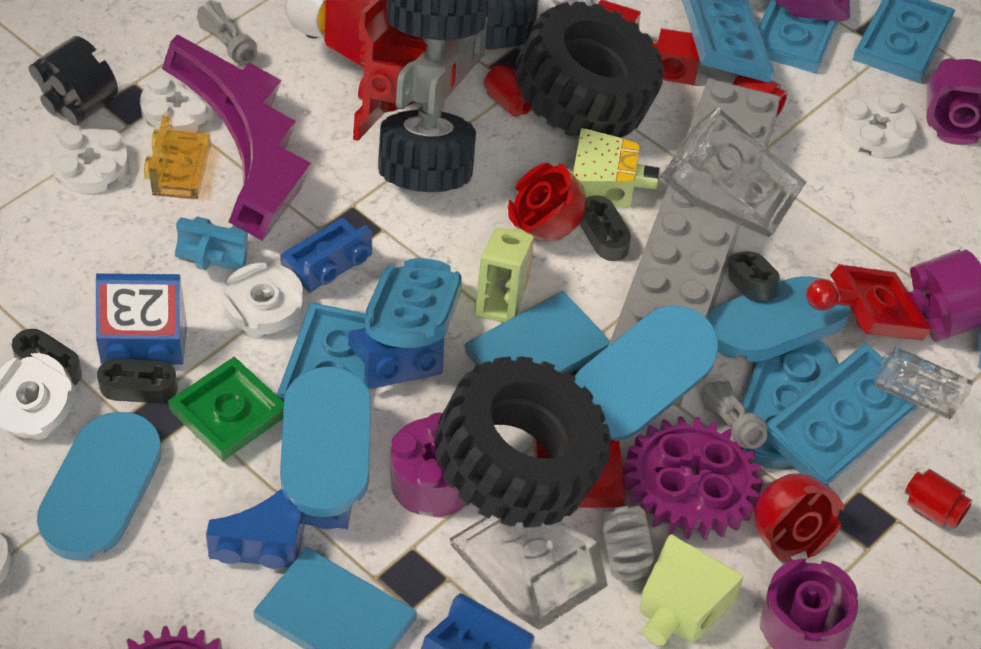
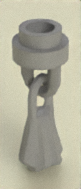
[196,1,258,65]
[702,380,767,449]

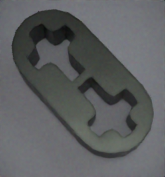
[579,195,631,261]
[728,251,780,301]
[11,329,82,385]
[97,358,178,403]

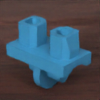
[175,216,248,271]

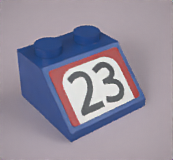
[96,273,187,365]

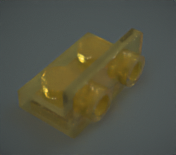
[144,116,211,200]

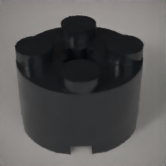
[28,36,118,126]

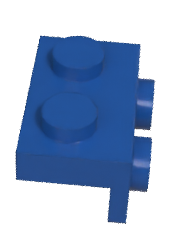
[280,217,372,293]
[348,327,444,389]
[421,593,535,649]

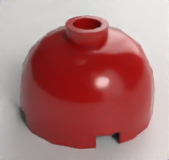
[507,162,587,242]
[754,473,844,562]

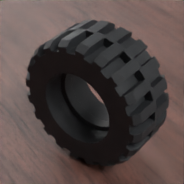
[515,1,664,138]
[434,356,611,528]

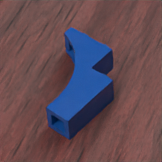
[206,488,353,569]

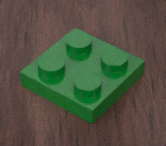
[168,356,284,462]

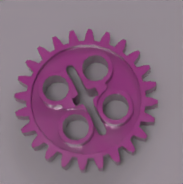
[623,416,764,540]

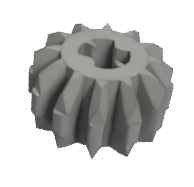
[601,505,655,581]

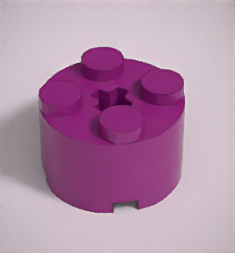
[926,58,981,145]
[909,249,981,342]
[391,412,466,517]
[759,558,858,649]

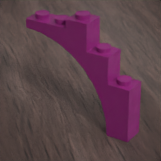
[162,34,311,241]

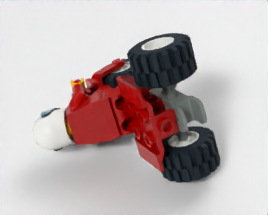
[285,0,538,192]

